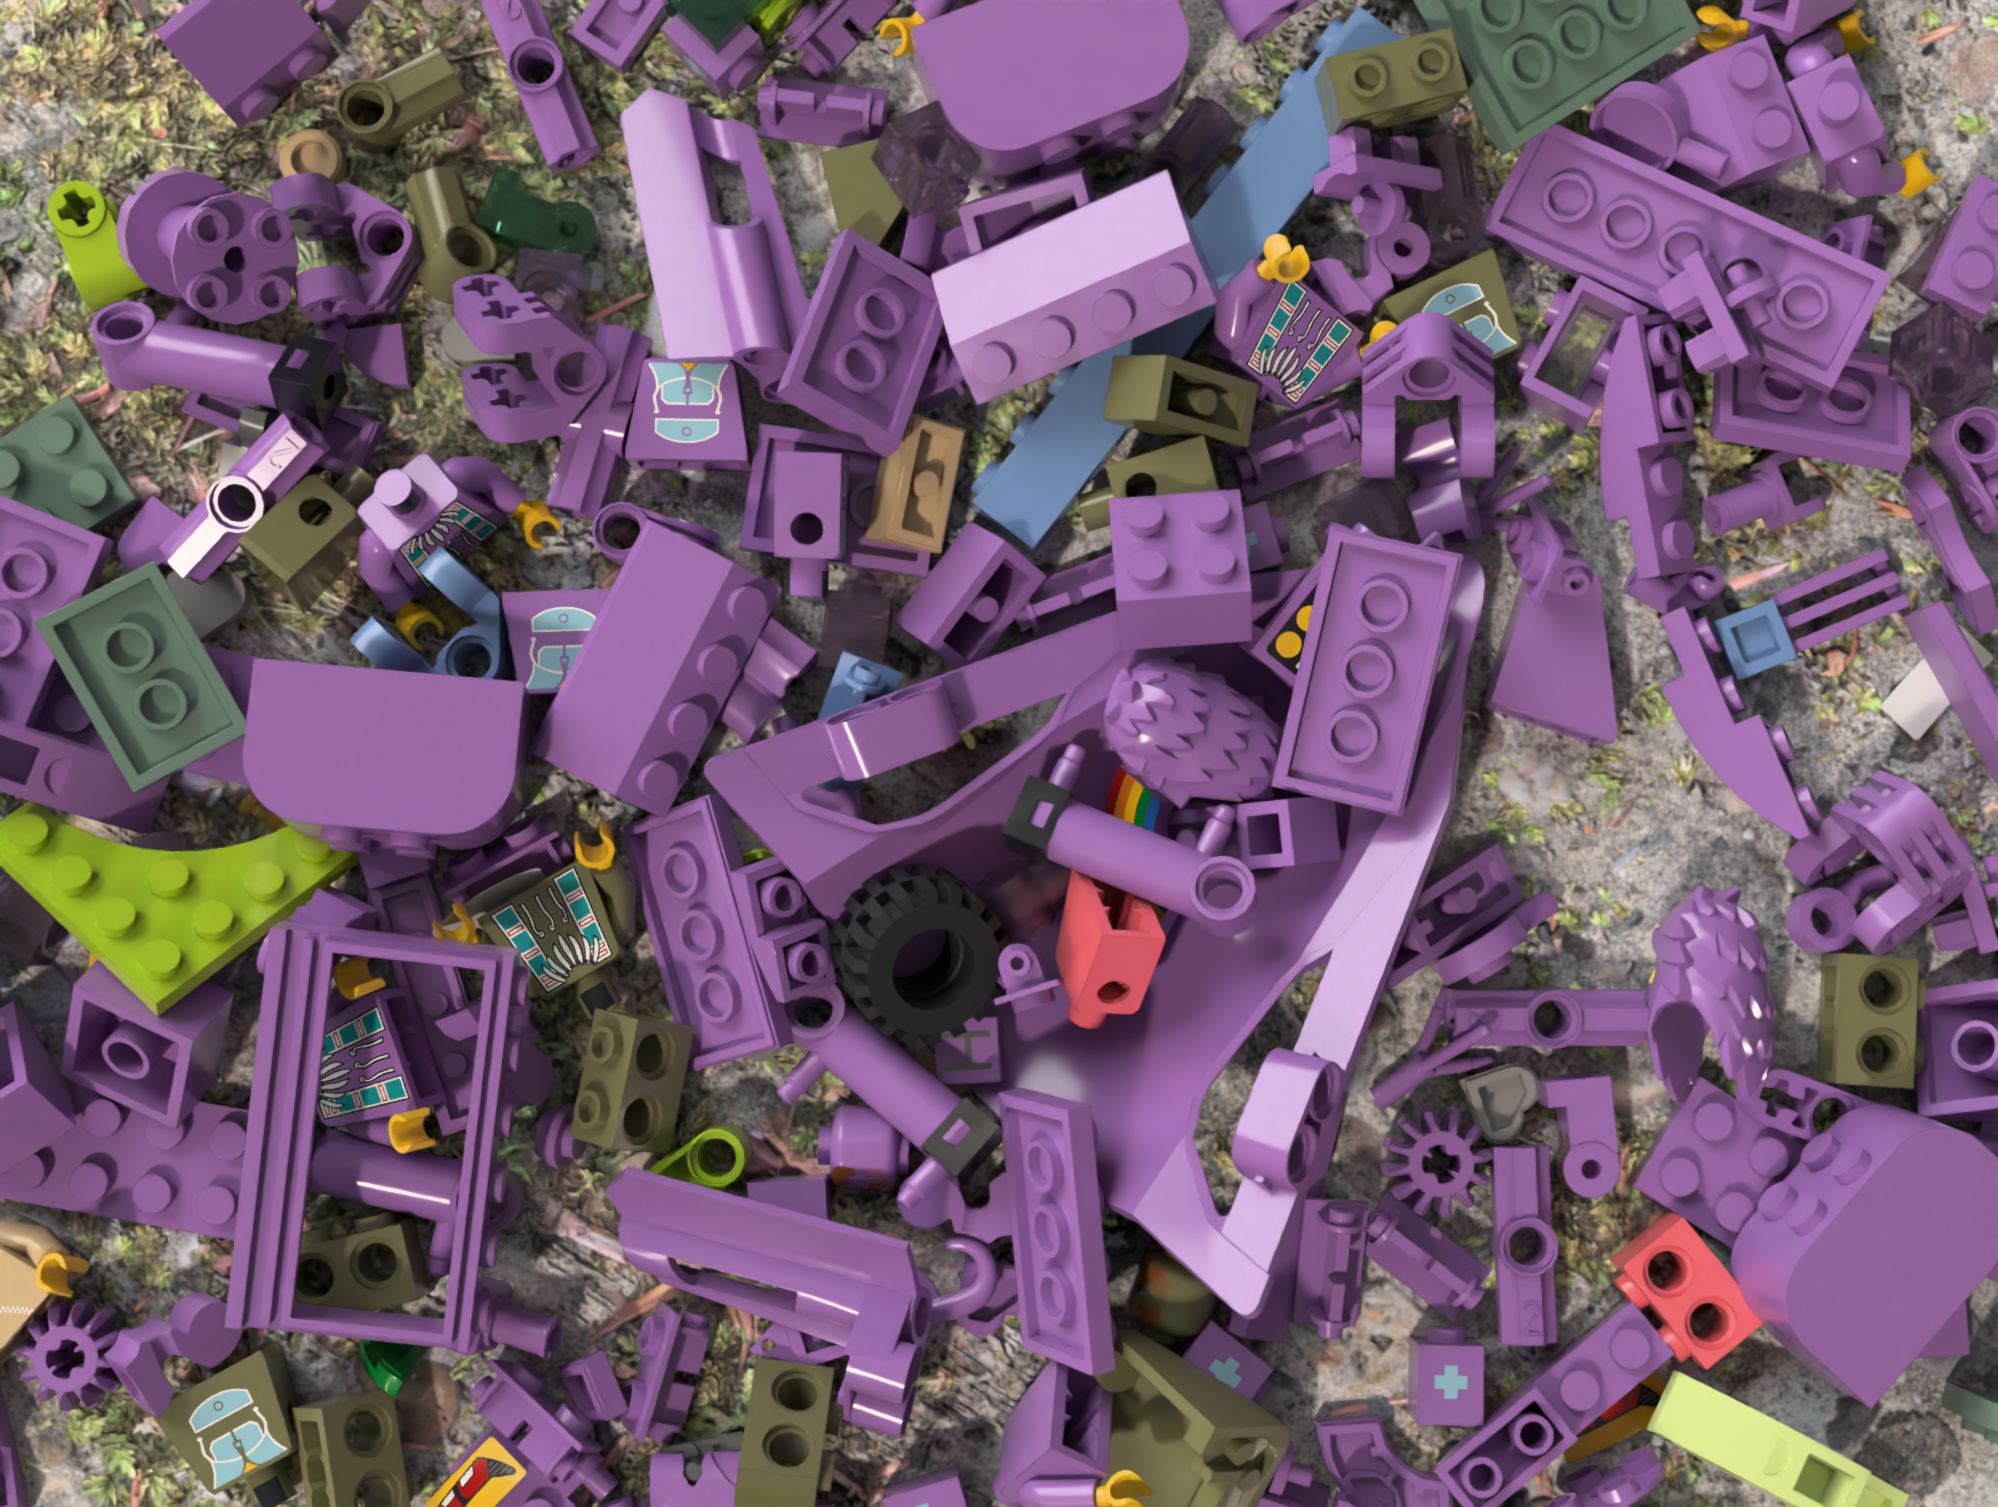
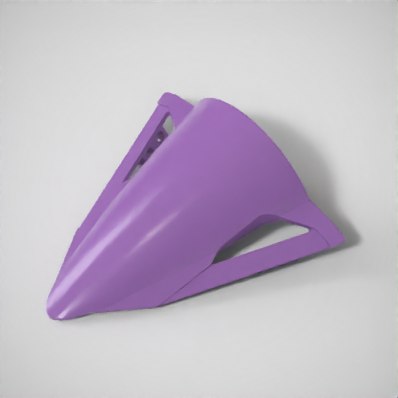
[704,545,1485,1319]

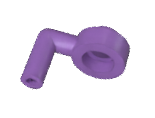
[1786,863,1898,955]

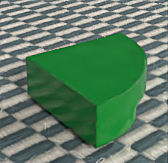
[359,1339,429,1398]

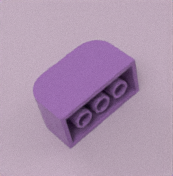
[911,0,1190,187]
[243,658,533,859]
[1730,1104,1998,1409]

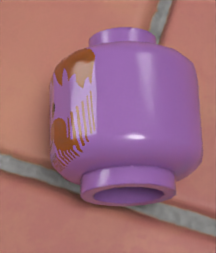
[818,1104,911,1191]

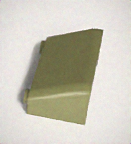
[1020,1330,1290,1507]

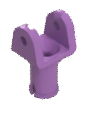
[1702,451,1827,536]
[446,1276,563,1359]

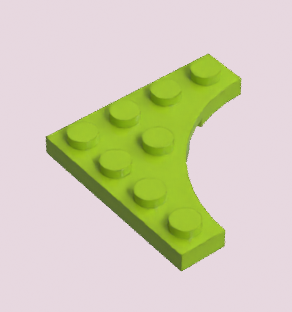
[0,801,359,1016]

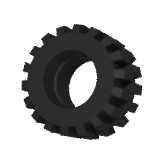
[831,863,1009,1044]

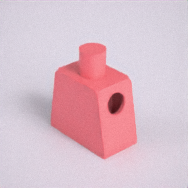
[1055,869,1166,1029]

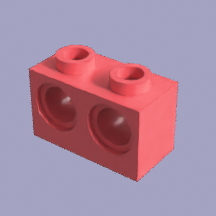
[1609,1211,1763,1370]

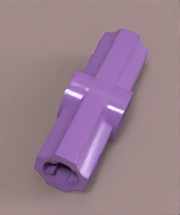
[480,0,601,172]
[546,323,654,521]
[159,409,331,585]
[1444,987,1649,1049]
[1488,1144,1559,1346]

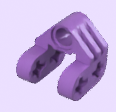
[269,173,425,330]
[452,274,607,444]
[1361,312,1495,479]
[1783,770,1973,956]

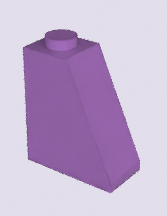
[1480,574,1618,747]

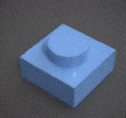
[1711,599,1798,681]

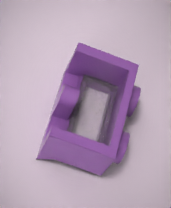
[1512,274,1649,437]

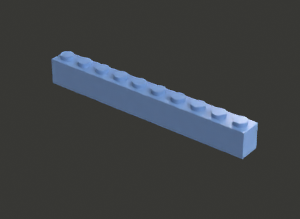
[970,6,1403,558]

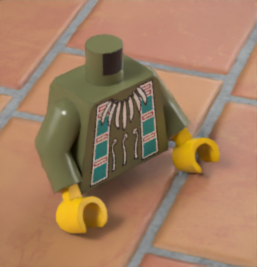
[432,822,637,1020]

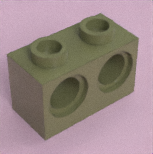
[1314,27,1468,138]
[1816,953,1927,1089]
[569,1008,695,1154]
[295,1210,432,1311]
[734,1357,842,1507]
[292,1389,414,1507]

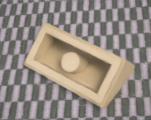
[866,413,966,554]

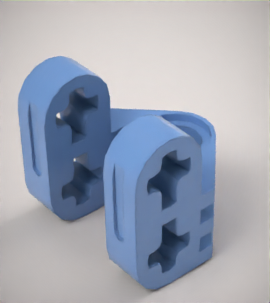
[350,545,514,681]

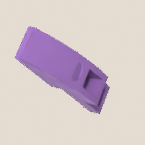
[1600,314,1696,580]
[1660,606,1823,842]
[0,717,171,835]
[1433,1300,1675,1507]

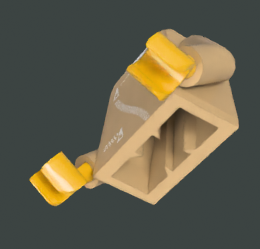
[0,1220,89,1368]

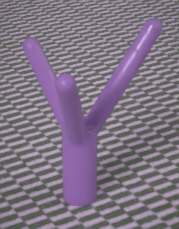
[1475,448,1552,532]
[1369,986,1495,1110]

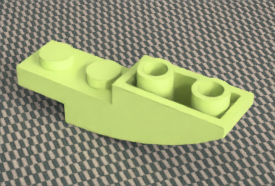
[1646,1370,1910,1507]

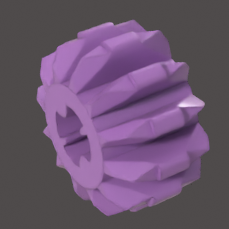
[1380,1106,1493,1218]
[16,1297,130,1412]

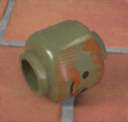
[1128,1247,1218,1345]

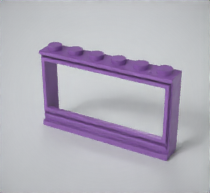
[224,920,531,1353]

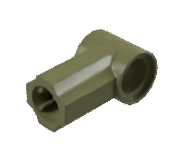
[336,47,468,154]
[404,166,497,304]

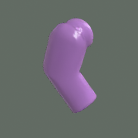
[1623,564,1724,614]

